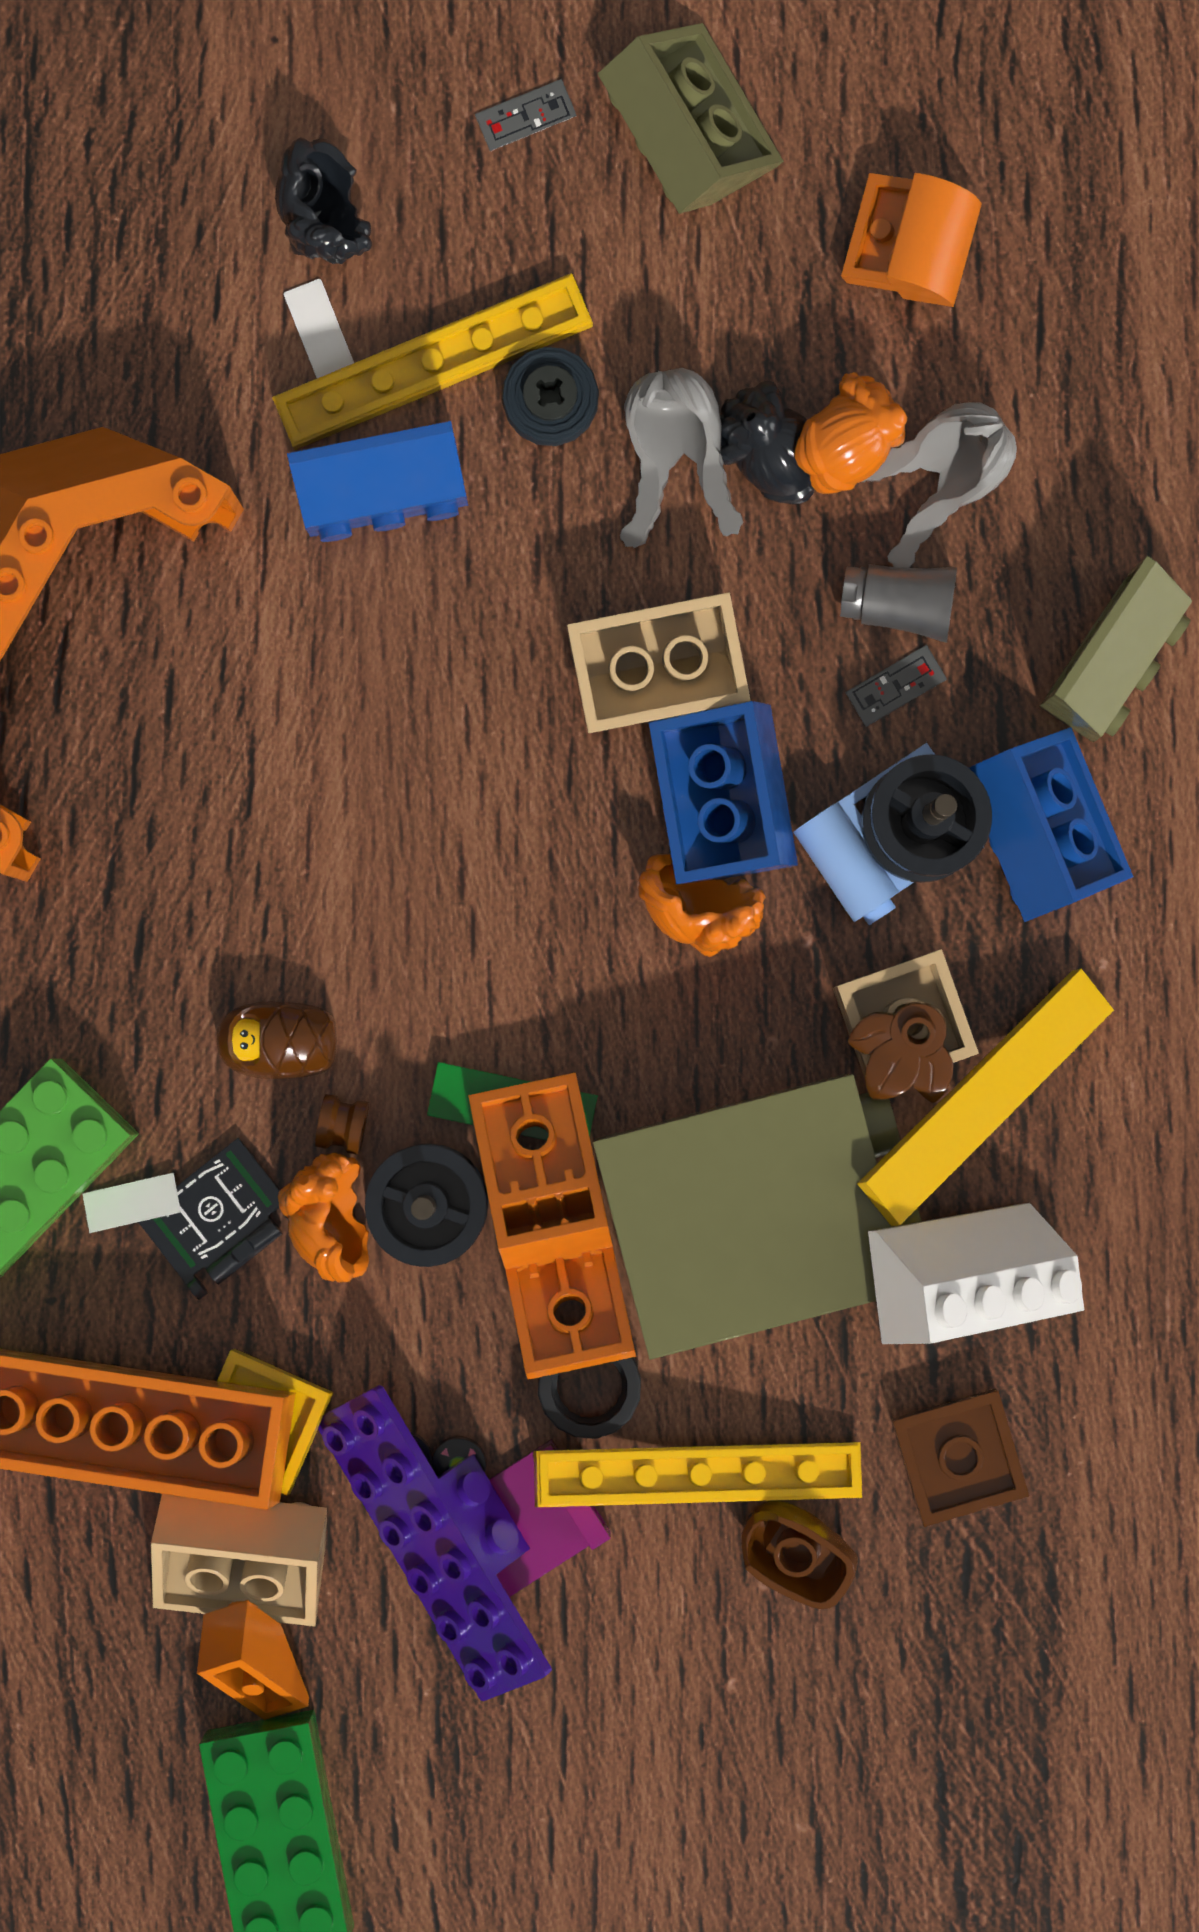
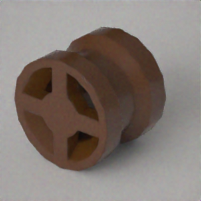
[315,1094,369,1155]

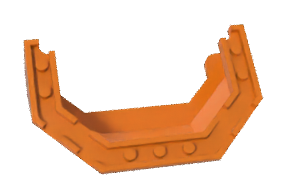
[0,427,244,882]

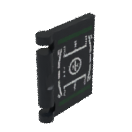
[138,1138,289,1300]

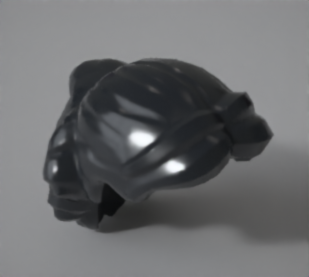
[275,137,372,264]
[720,381,815,505]

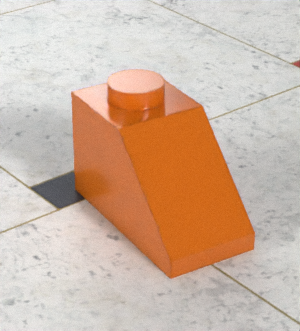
[197,1600,309,1720]

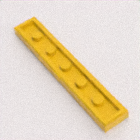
[272,273,593,450]
[857,968,1114,1226]
[533,1442,862,1507]

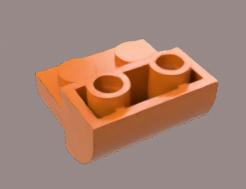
[841,173,982,307]

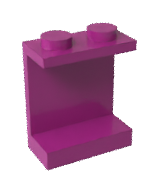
[489,1439,611,1598]

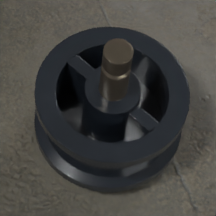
[861,754,992,883]
[365,1144,488,1267]

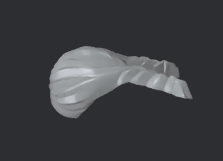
[620,368,743,548]
[862,402,1017,568]

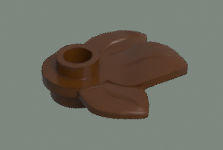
[848,1002,953,1103]

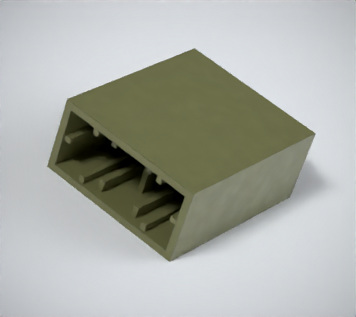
[593,1074,922,1360]

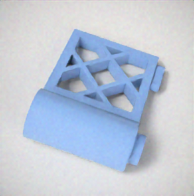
[793,743,935,925]

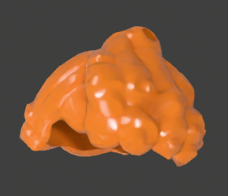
[795,372,907,494]
[638,854,766,957]
[278,1153,369,1283]

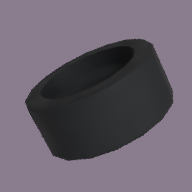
[538,1357,641,1439]

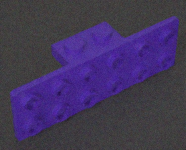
[318,1385,552,1701]

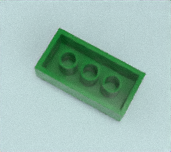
[199,1710,354,1932]

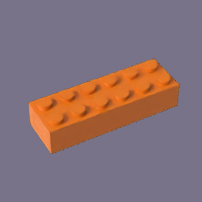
[0,1349,296,1510]

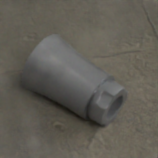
[840,564,957,643]

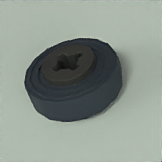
[502,347,599,446]

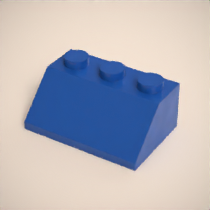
[287,421,469,542]
[649,701,798,885]
[969,727,1133,922]

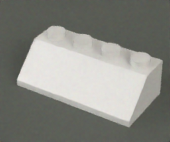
[868,1203,1084,1344]

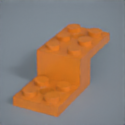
[468,1072,636,1380]

